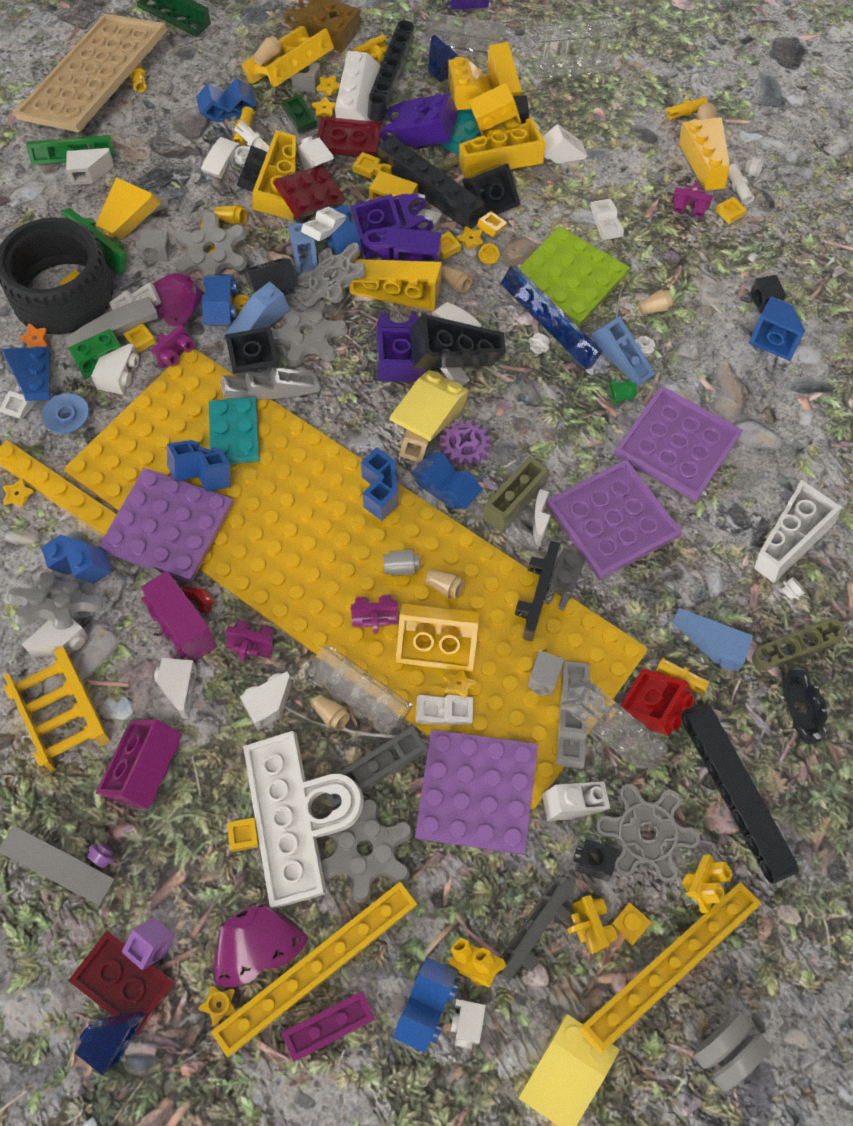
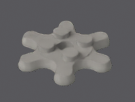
[176,212,247,280]
[297,243,366,307]
[272,300,348,367]
[7,572,103,630]
[596,784,700,882]
[321,799,413,903]

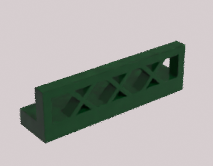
[136,0,211,37]

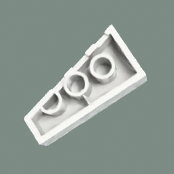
[754,480,842,583]

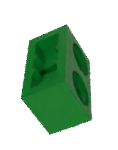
[68,329,121,380]

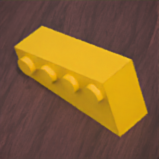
[459,117,545,178]
[679,117,730,191]
[252,130,296,221]
[349,259,442,311]

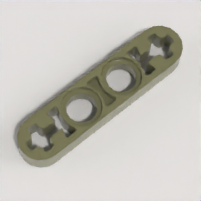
[752,619,845,671]

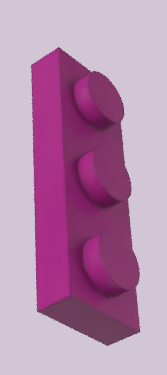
[281,991,375,1063]

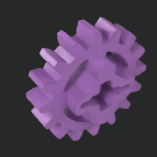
[440,419,491,469]

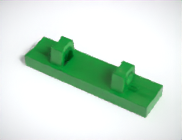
[26,135,115,165]
[63,208,127,274]

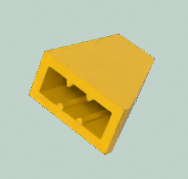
[487,42,522,96]
[95,177,162,240]

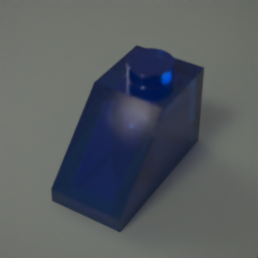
[428,34,460,82]
[75,1012,146,1076]

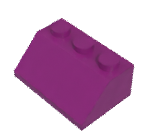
[95,720,182,809]

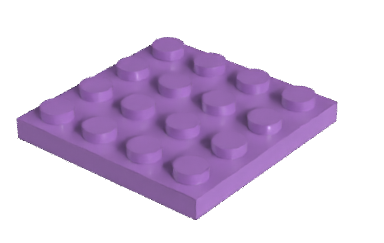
[614,386,743,502]
[546,459,682,581]
[98,468,234,584]
[415,730,538,855]

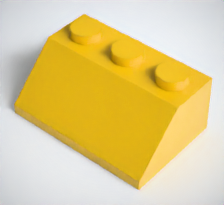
[448,57,491,110]
[395,603,480,672]

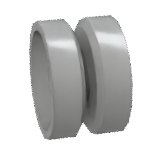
[692,1011,772,1092]

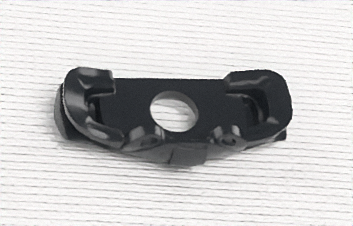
[782,669,828,745]

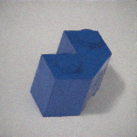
[196,78,257,123]
[326,205,361,255]
[202,274,238,325]
[167,440,230,492]
[361,447,398,521]
[412,453,483,509]
[41,535,113,584]
[393,956,459,1053]

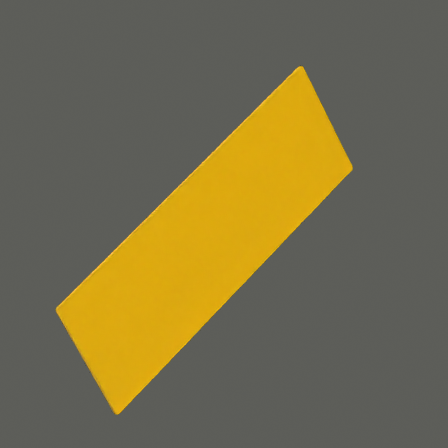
[64,349,647,810]

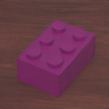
[140,570,217,662]

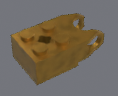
[284,0,360,53]

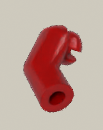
[182,586,214,613]

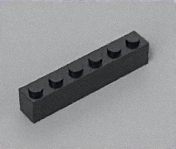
[378,136,484,229]

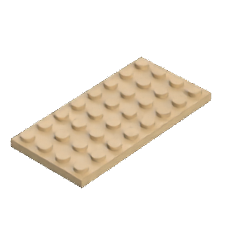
[14,13,168,133]

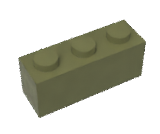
[483,456,549,532]

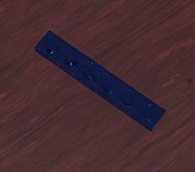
[500,265,603,369]

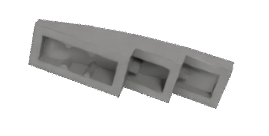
[65,297,158,347]
[220,367,320,399]
[556,661,590,769]
[0,826,115,905]

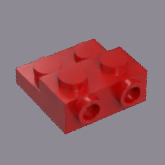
[618,668,694,736]

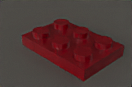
[317,116,382,157]
[273,165,346,219]
[68,931,176,1035]

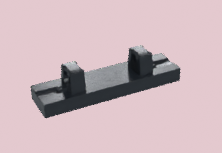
[515,541,560,642]

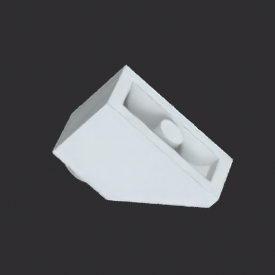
[543,124,588,164]
[296,136,334,170]
[22,619,89,657]
[154,658,197,719]

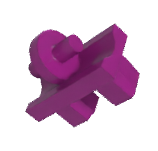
[672,180,713,218]
[151,325,195,368]
[351,595,398,634]
[226,620,273,662]

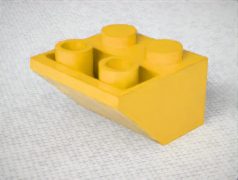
[468,83,522,138]

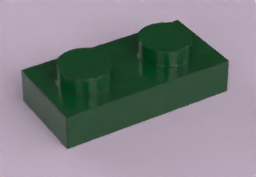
[282,94,317,133]

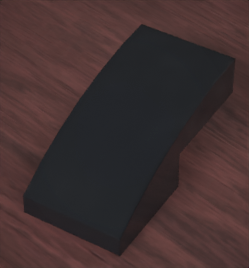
[237,145,267,192]

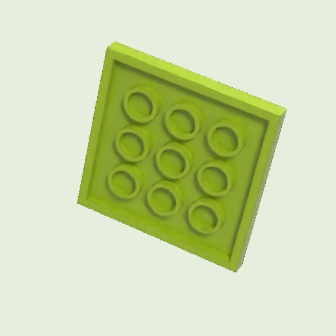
[508,226,630,328]

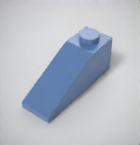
[224,281,290,339]
[591,316,655,386]
[672,608,753,671]

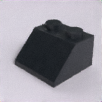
[462,163,521,216]
[243,257,298,295]
[225,326,279,374]

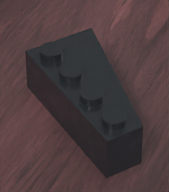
[410,313,506,368]

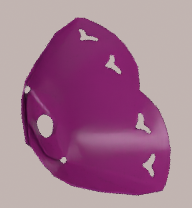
[153,273,204,326]
[212,905,308,987]

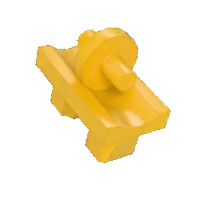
[352,34,387,63]
[682,854,733,913]
[567,895,618,955]
[448,938,506,988]

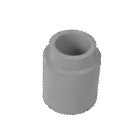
[383,550,420,576]

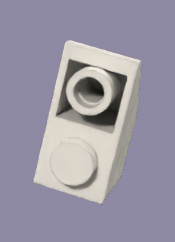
[66,148,114,185]
[91,344,139,395]
[240,671,292,731]
[542,782,610,821]

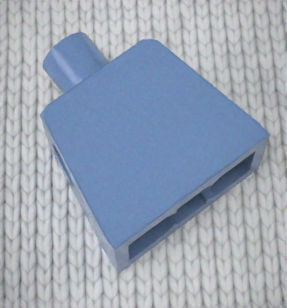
[288,223,318,276]

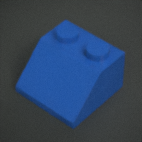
[749,296,805,361]

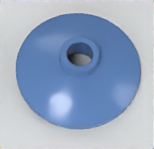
[41,393,89,434]

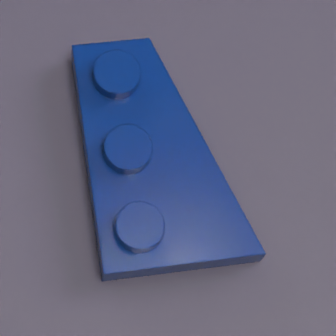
[2,347,51,401]

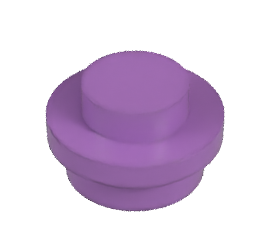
[87,842,115,868]

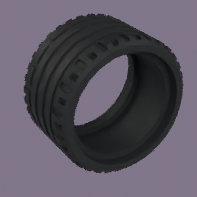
[0,217,114,335]

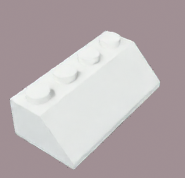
[335,51,381,122]

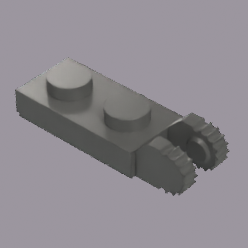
[544,548,586,611]

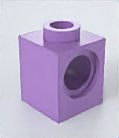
[122,917,175,970]

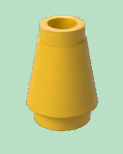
[214,205,247,225]

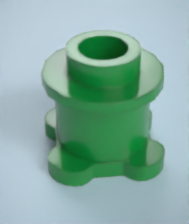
[609,379,637,406]

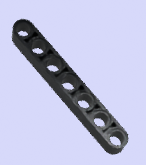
[367,20,414,122]
[681,703,799,884]

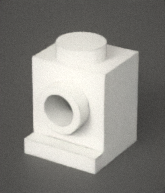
[450,999,486,1049]

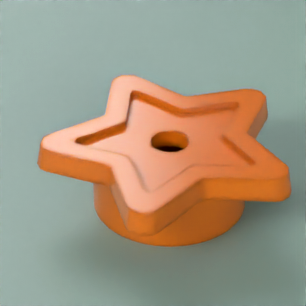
[20,323,48,348]

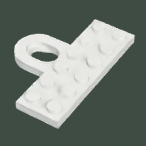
[243,731,364,909]

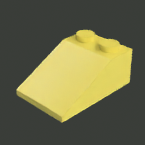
[389,370,469,441]
[518,1014,620,1126]

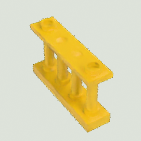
[241,26,334,88]
[3,646,110,772]

